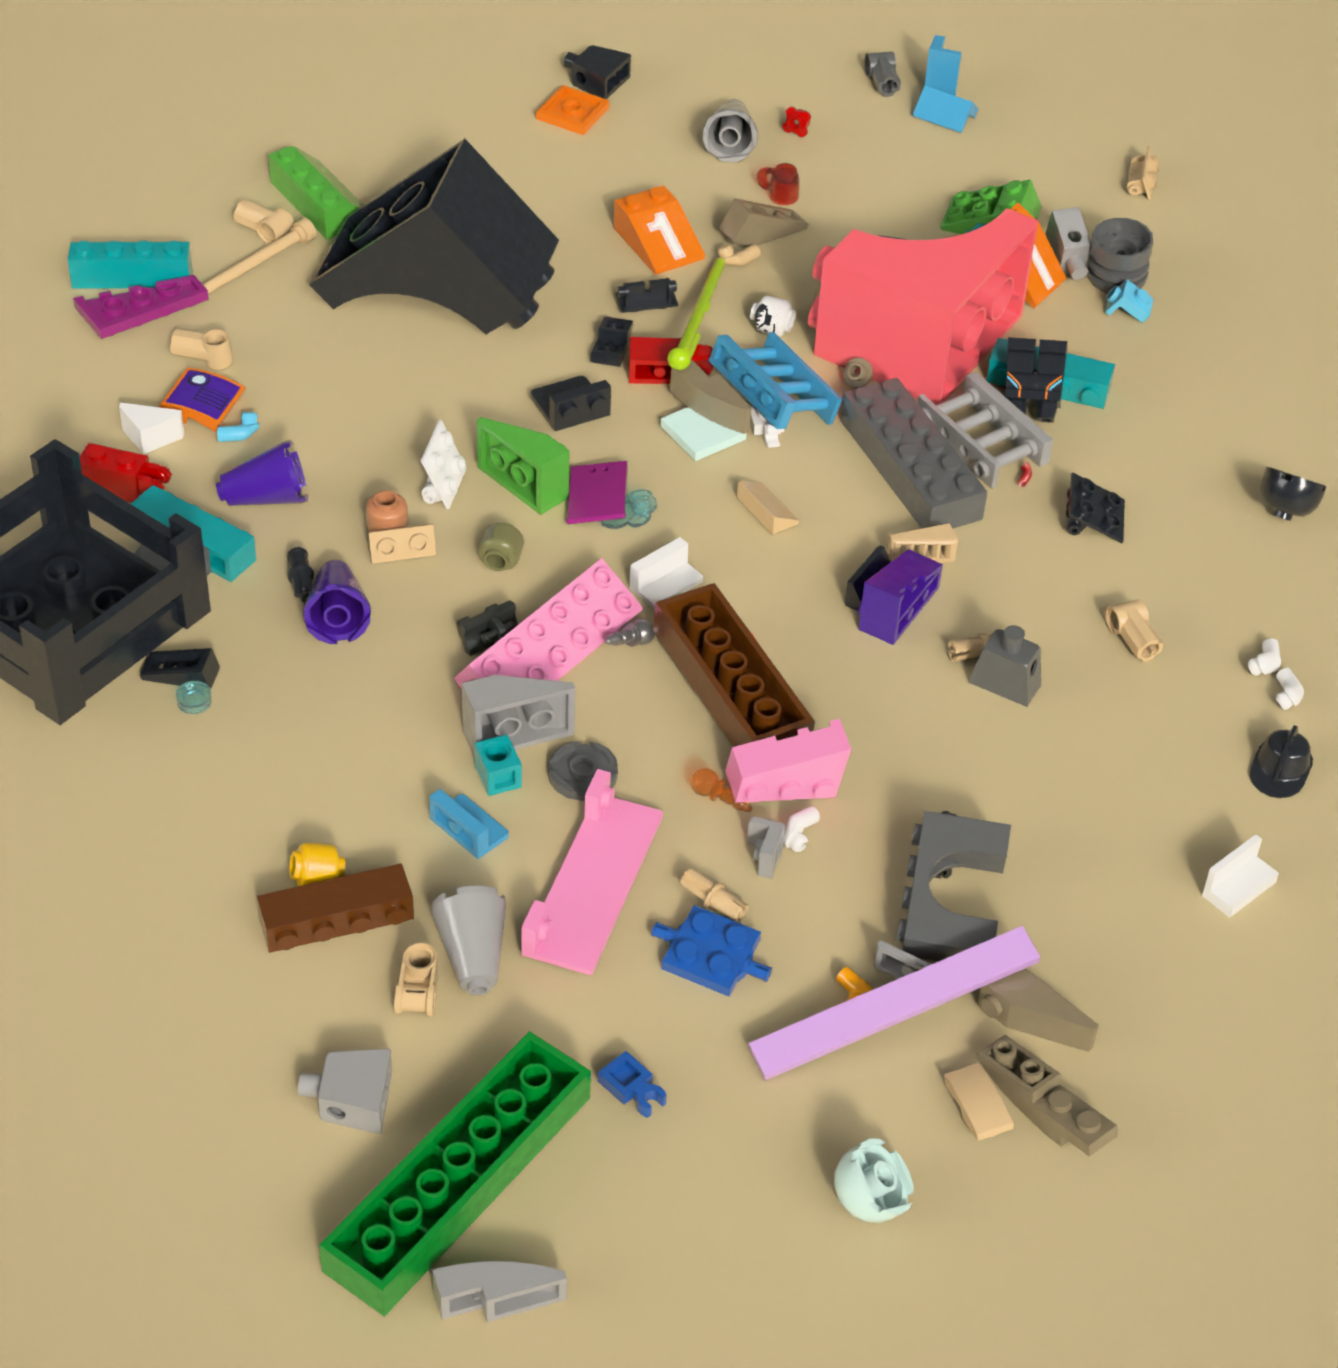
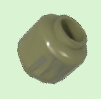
[478,523,524,571]

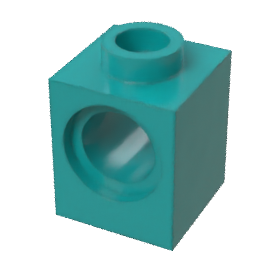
[474,734,522,796]

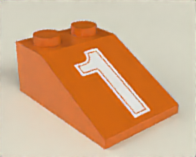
[613,185,705,275]
[1010,203,1067,309]

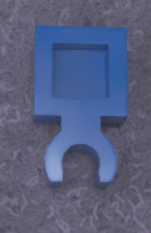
[597,1051,667,1118]

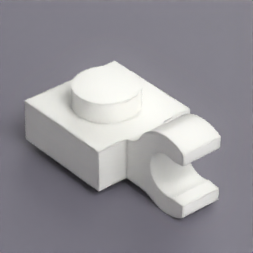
[750,406,784,448]

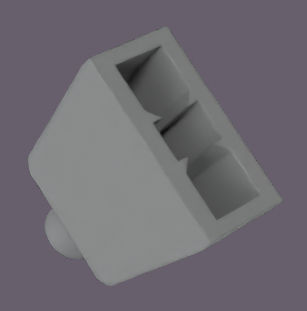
[1045,207,1091,280]
[298,1049,392,1134]

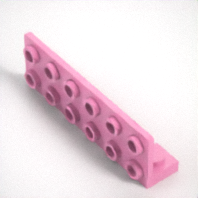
[453,558,643,689]
[521,769,663,975]

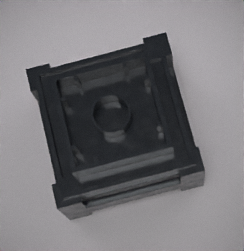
[0,439,211,725]

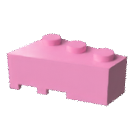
[725,718,851,803]

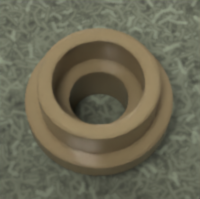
[844,358,873,388]

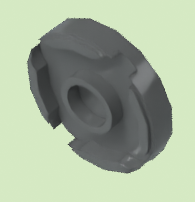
[548,741,618,801]

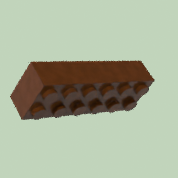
[652,583,815,747]

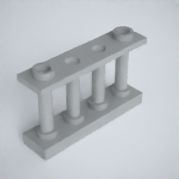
[917,371,1053,489]

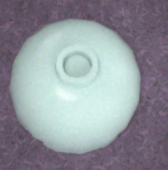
[834,1138,914,1223]

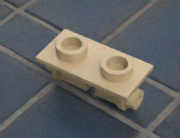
[1126,146,1159,200]
[367,524,436,564]

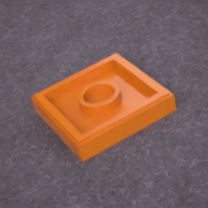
[536,85,609,135]

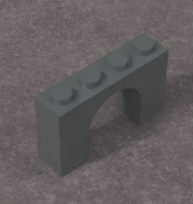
[896,811,1011,962]

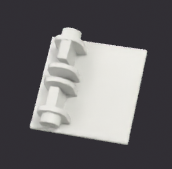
[421,420,467,509]

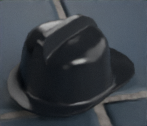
[1250,725,1313,798]

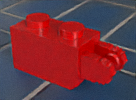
[629,337,713,384]
[79,443,173,503]

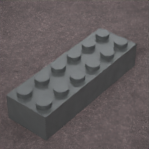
[840,378,988,529]

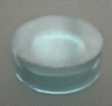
[176,681,212,714]

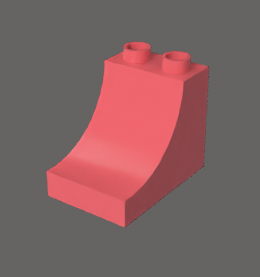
[808,208,1038,405]

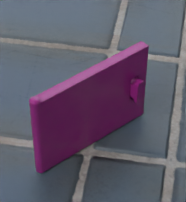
[566,461,628,524]

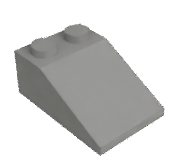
[462,675,575,757]

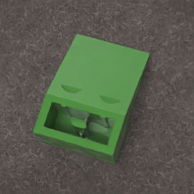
[940,179,1042,234]

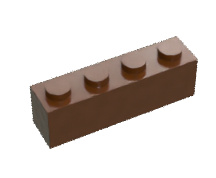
[257,863,414,953]

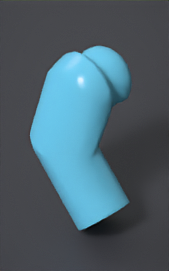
[217,412,260,442]

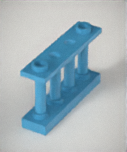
[709,332,843,429]

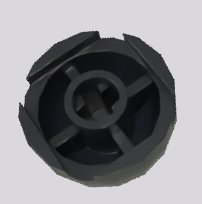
[1260,466,1327,521]

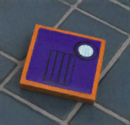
[159,368,246,432]

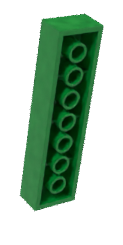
[319,1031,591,1317]

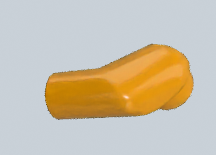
[836,967,873,1001]

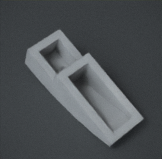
[432,1261,567,1322]

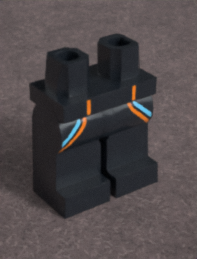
[1005,337,1068,423]

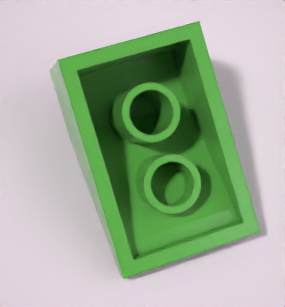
[477,417,570,515]

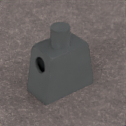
[969,625,1041,707]

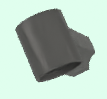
[865,52,901,97]

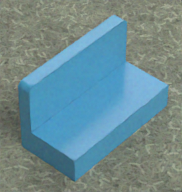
[925,35,961,96]
[913,86,979,133]
[429,789,509,859]

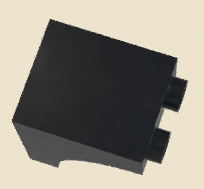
[309,138,559,335]

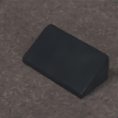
[845,545,891,611]

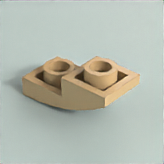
[944,1063,1014,1141]

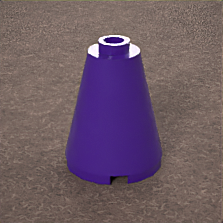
[216,440,309,506]
[303,560,371,644]

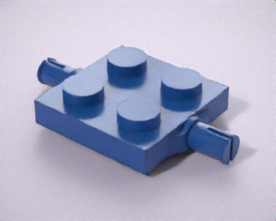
[651,905,772,997]

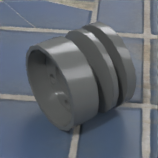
[1088,218,1153,293]

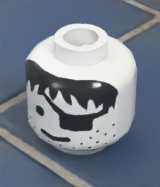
[750,295,796,337]

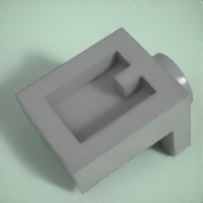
[748,816,785,879]

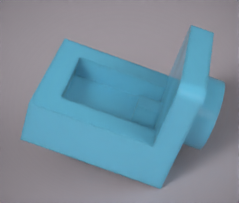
[1105,279,1154,323]

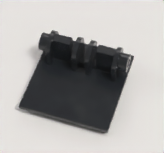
[1065,472,1125,544]

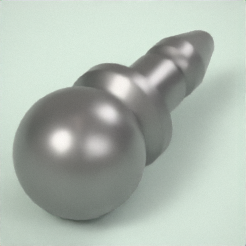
[605,619,655,647]

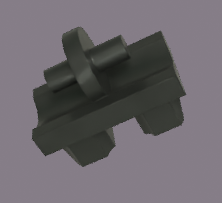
[456,600,519,656]

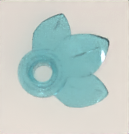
[601,489,657,529]

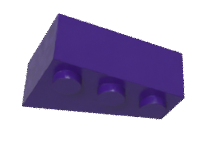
[857,549,943,645]

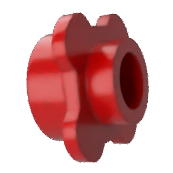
[783,106,811,137]

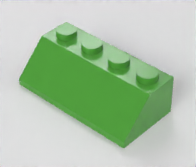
[268,146,363,240]

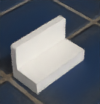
[629,537,703,609]
[1202,835,1279,918]

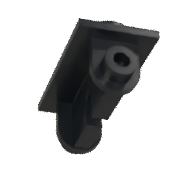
[615,278,678,313]

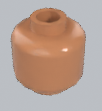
[365,490,408,532]

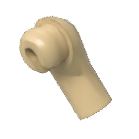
[717,244,761,266]

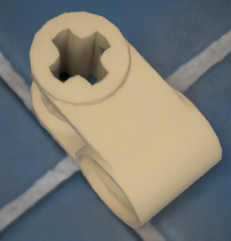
[394,942,438,1017]

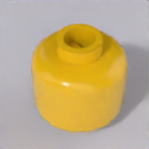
[289,842,346,886]

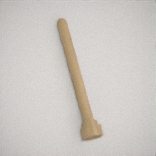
[203,217,317,294]

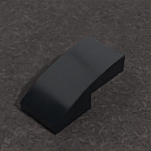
[591,316,633,367]

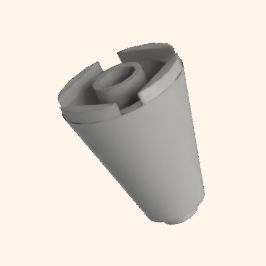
[703,99,758,162]
[431,885,506,995]

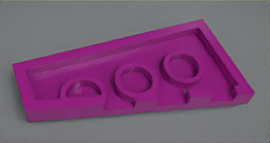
[73,275,209,339]

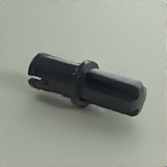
[287,547,314,602]

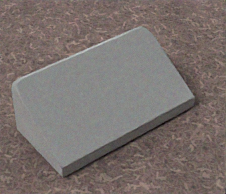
[874,940,932,979]

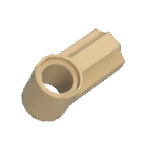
[233,199,294,244]
[170,329,233,370]
[1105,599,1164,662]

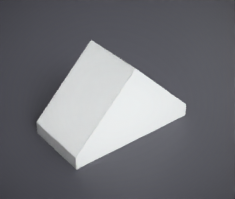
[119,403,184,454]

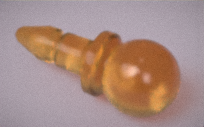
[691,768,752,812]

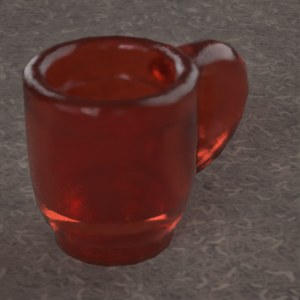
[756,163,800,206]

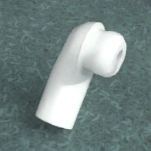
[1248,639,1281,676]
[1276,668,1304,710]
[784,807,820,852]

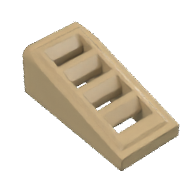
[887,523,958,563]

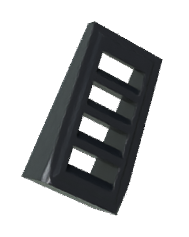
[140,648,220,689]

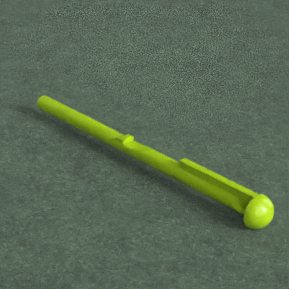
[667,258,726,371]

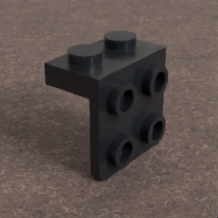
[531,376,611,432]

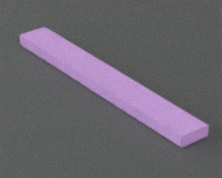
[749,925,1040,1081]

